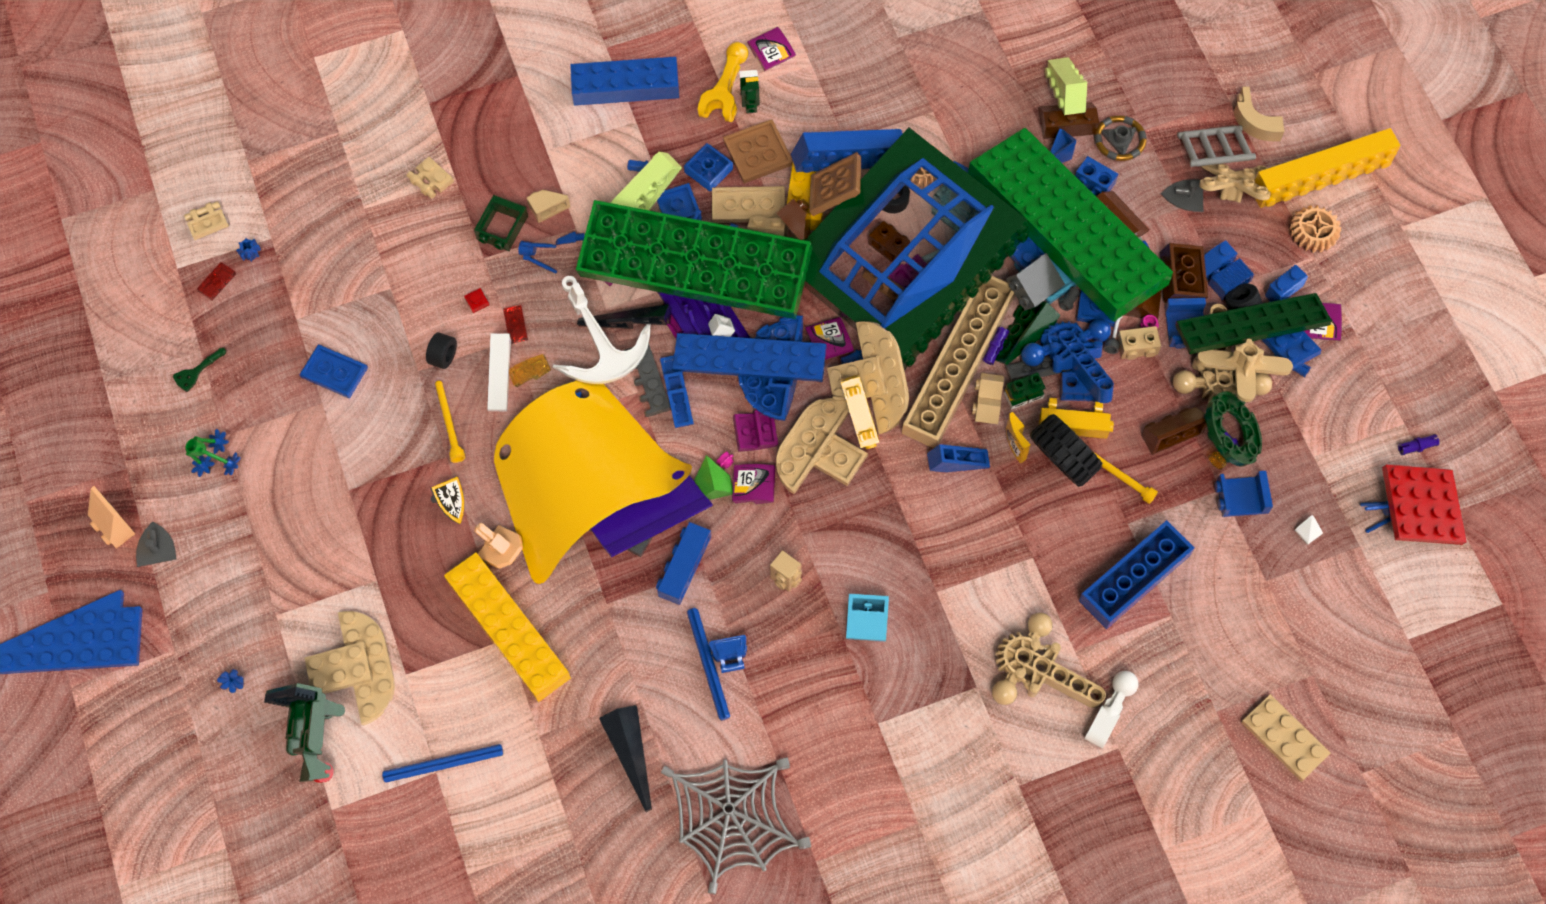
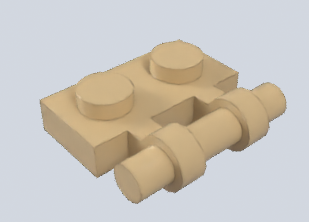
[406,157,454,199]
[184,201,229,240]

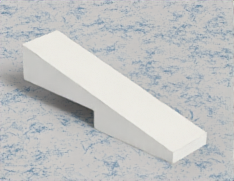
[488,333,511,412]

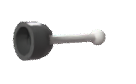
[1104,316,1123,354]

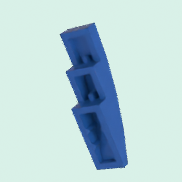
[660,355,694,428]

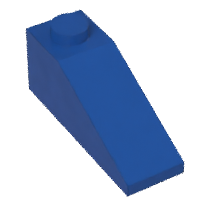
[1204,240,1238,280]
[927,444,990,473]

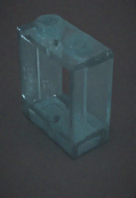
[931,184,979,232]

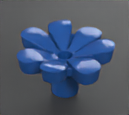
[217,669,244,693]

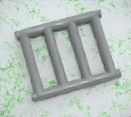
[1177,125,1256,167]

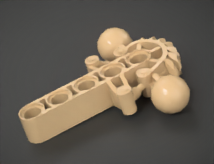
[1173,304,1273,402]
[992,612,1106,708]

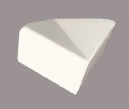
[708,314,735,337]

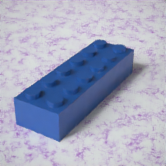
[570,57,679,106]
[791,129,903,173]
[1079,520,1195,630]

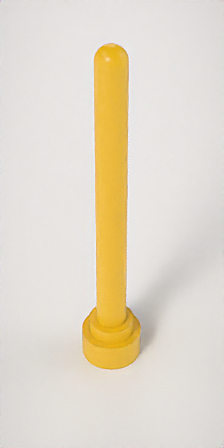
[435,380,466,463]
[1095,453,1158,504]

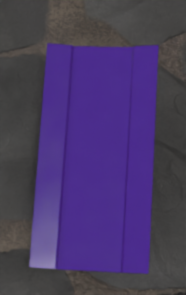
[658,292,750,338]
[591,471,713,558]

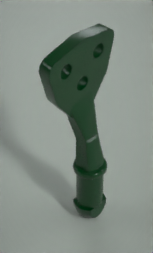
[173,348,226,392]

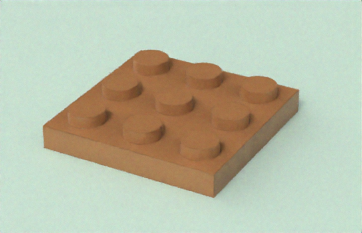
[723,119,793,183]
[809,152,861,216]

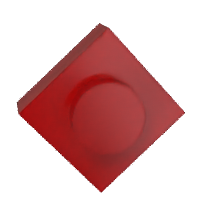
[464,288,489,313]

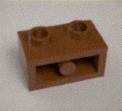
[868,221,910,263]

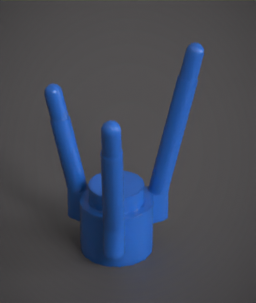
[518,240,557,273]
[1360,501,1391,533]

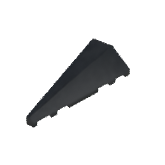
[577,304,672,329]
[599,705,652,813]

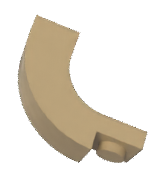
[1234,87,1285,142]

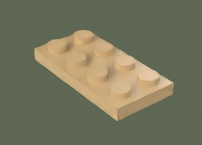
[712,186,785,223]
[1241,694,1331,782]

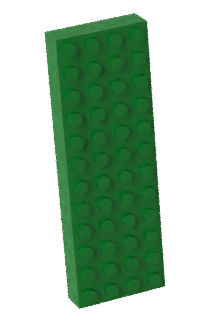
[968,128,1173,322]
[576,200,813,319]

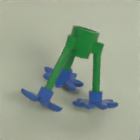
[185,429,241,477]

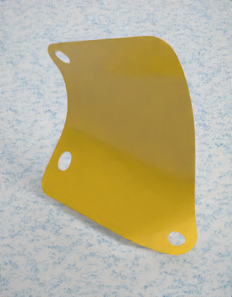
[494,381,692,584]

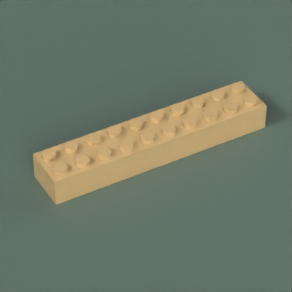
[902,276,1015,448]

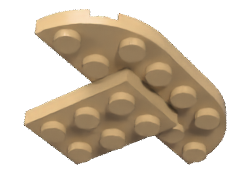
[827,321,909,434]
[776,396,868,494]
[304,611,395,726]

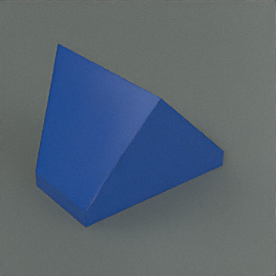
[1050,129,1077,163]

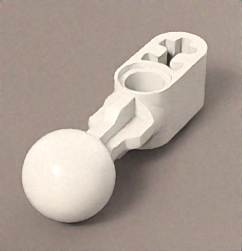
[1084,671,1138,749]

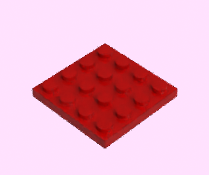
[1382,464,1467,545]

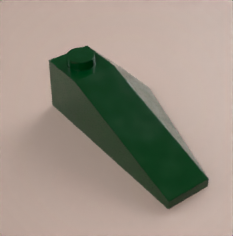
[995,301,1060,365]

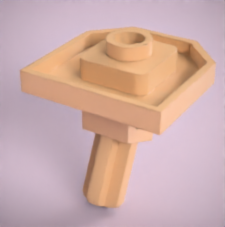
[474,523,523,569]

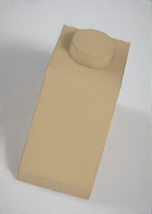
[527,190,571,223]

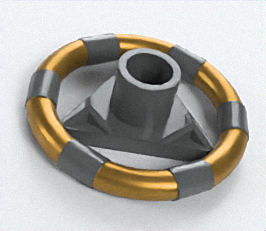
[1094,115,1147,161]

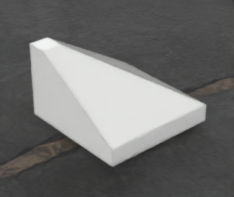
[1295,515,1323,545]

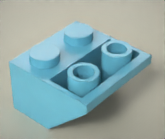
[846,594,889,642]

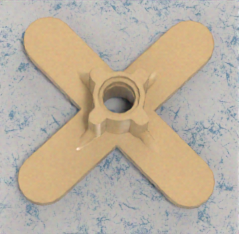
[1199,157,1271,202]
[1197,339,1293,402]

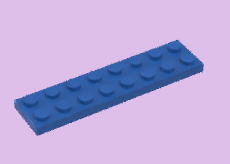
[672,333,827,382]

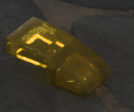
[509,354,551,387]

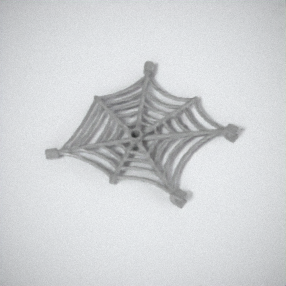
[661,757,811,895]

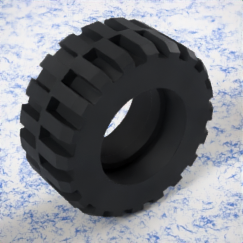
[1030,414,1103,487]

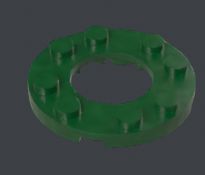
[1204,391,1262,467]

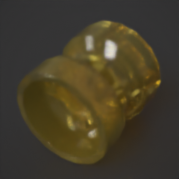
[1208,450,1227,470]

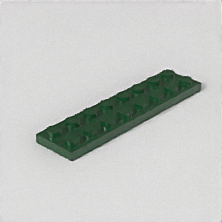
[1175,293,1332,354]

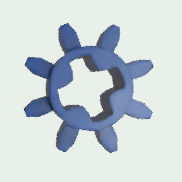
[236,238,261,262]

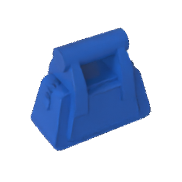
[709,635,747,673]

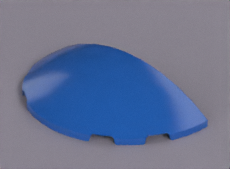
[738,316,803,421]

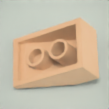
[88,486,135,549]

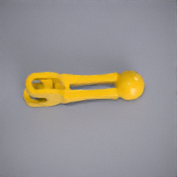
[697,42,748,122]

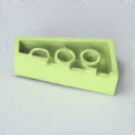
[1045,57,1087,115]
[610,152,682,210]

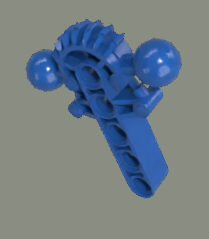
[1021,319,1114,403]

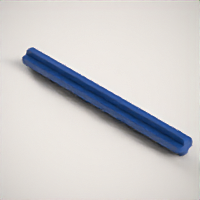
[687,608,730,721]
[382,744,503,783]

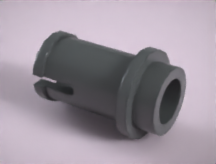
[1059,287,1080,311]

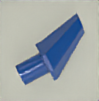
[556,232,585,245]

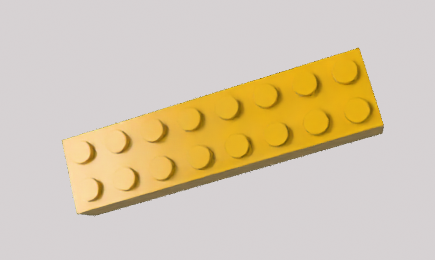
[1255,128,1401,208]
[444,553,571,703]

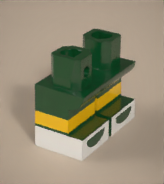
[739,70,760,113]
[1004,373,1046,409]

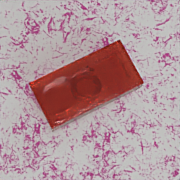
[197,262,236,301]
[503,305,528,344]

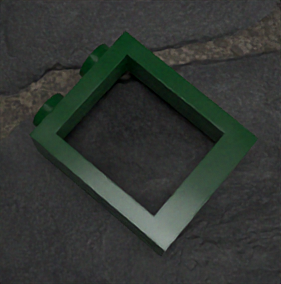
[474,195,528,251]

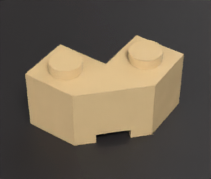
[972,373,1004,424]

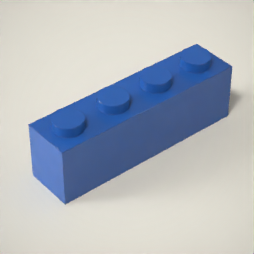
[656,522,711,605]

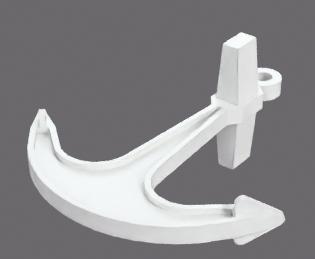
[553,276,650,384]

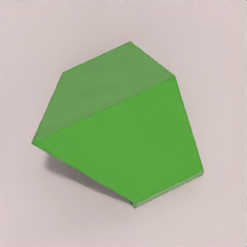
[694,455,733,500]

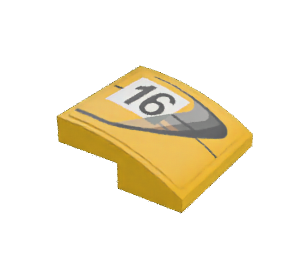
[1006,412,1031,464]

